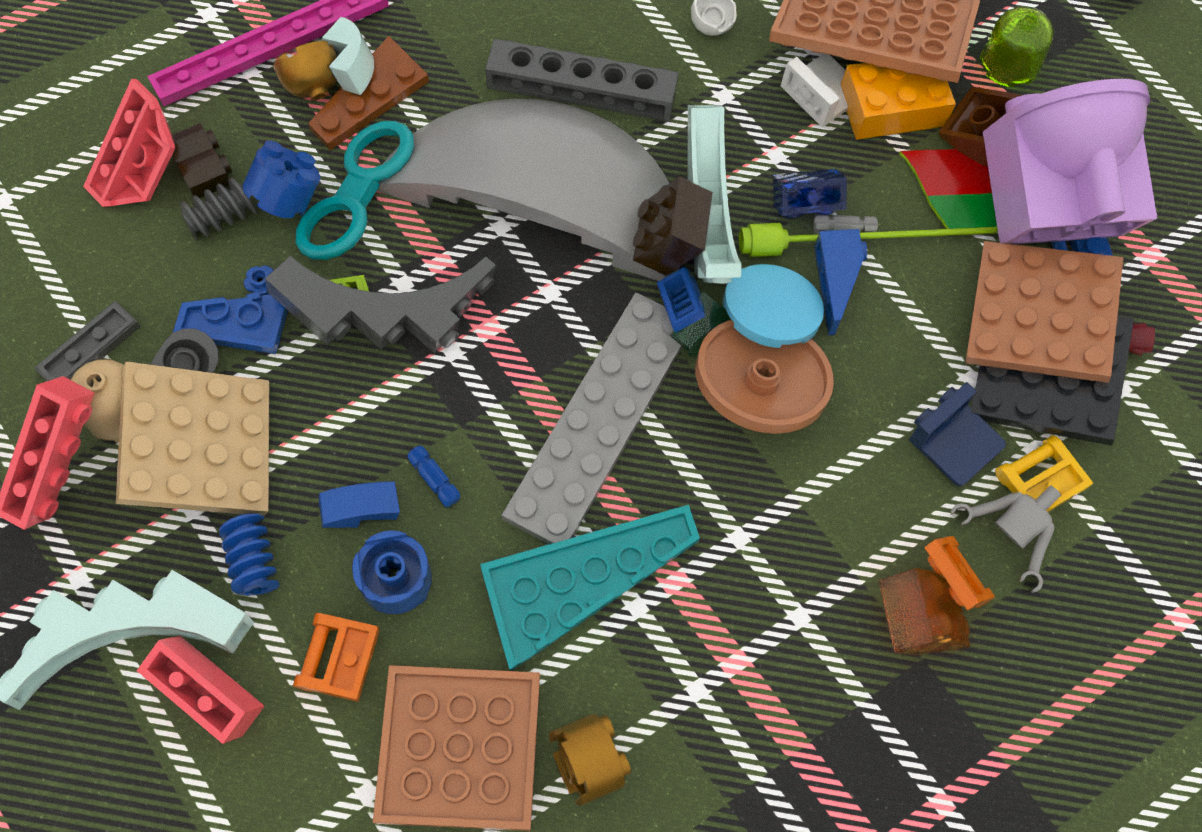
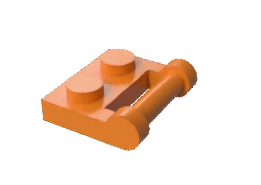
[924,536,996,610]
[293,613,380,702]

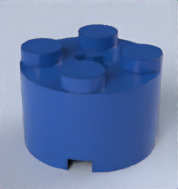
[242,140,320,218]
[352,531,432,614]

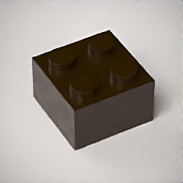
[633,176,713,275]

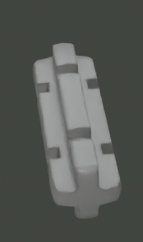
[813,215,878,234]

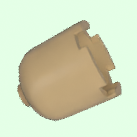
[71,359,124,443]

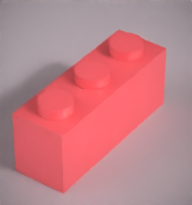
[137,636,264,744]

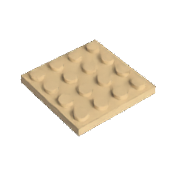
[116,362,269,516]

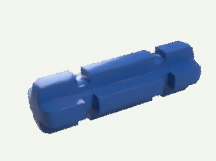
[407,445,460,507]

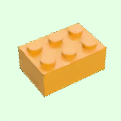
[840,63,956,140]

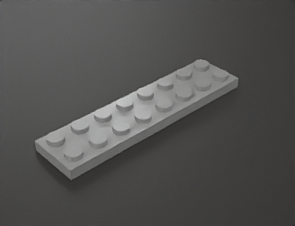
[501,292,695,544]

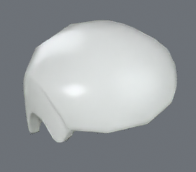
[691,0,737,36]

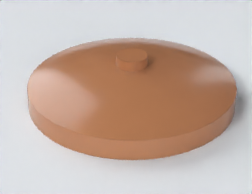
[695,320,834,434]

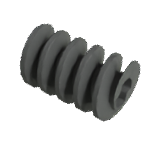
[180,178,257,242]

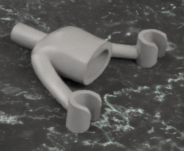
[950,485,1061,593]

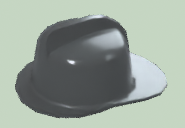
[150,329,218,373]

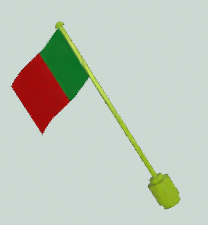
[739,149,998,257]

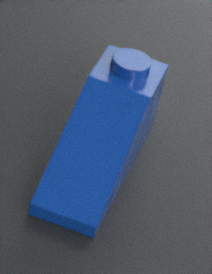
[814,229,867,335]

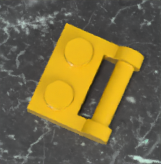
[995,435,1094,512]

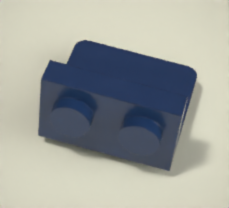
[909,382,1006,487]

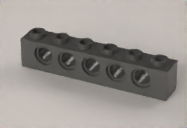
[485,39,679,122]

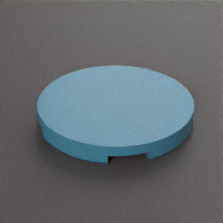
[723,264,824,348]

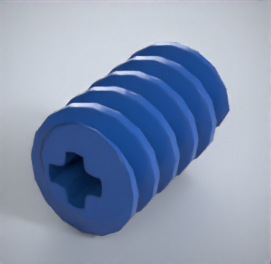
[219,514,280,596]

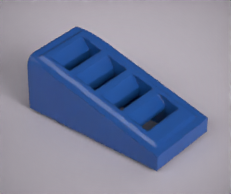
[657,266,706,332]

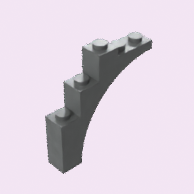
[265,256,496,354]

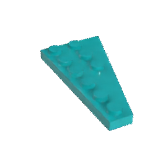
[480,505,700,671]

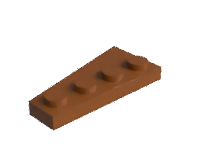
[308,36,429,151]

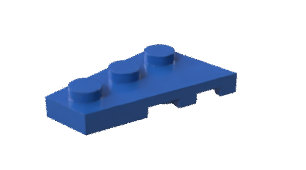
[173,292,288,354]

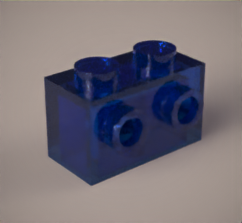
[773,169,847,218]

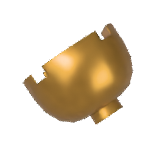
[273,41,338,101]

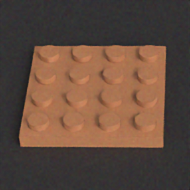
[965,241,1124,383]
[373,665,540,831]

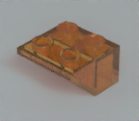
[879,568,971,655]

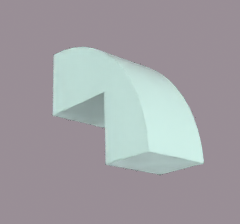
[322,17,374,95]

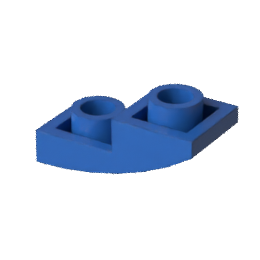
[318,482,400,528]

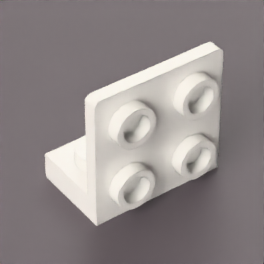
[781,54,848,127]

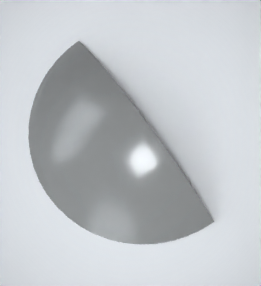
[377,98,680,281]

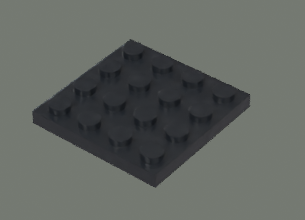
[971,316,1134,446]

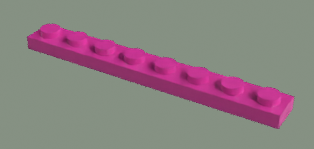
[147,0,389,107]

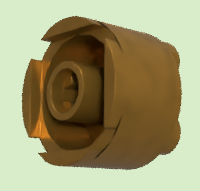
[549,714,631,806]

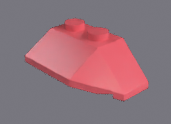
[83,79,175,207]

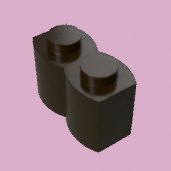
[172,123,233,198]

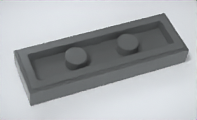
[34,301,141,381]

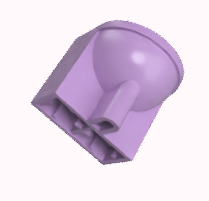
[983,79,1157,245]

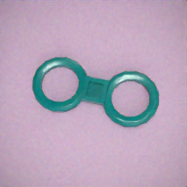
[295,121,414,260]

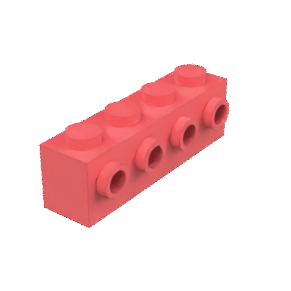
[0,376,94,530]

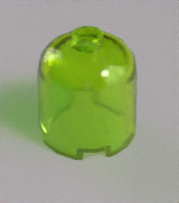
[980,6,1054,87]

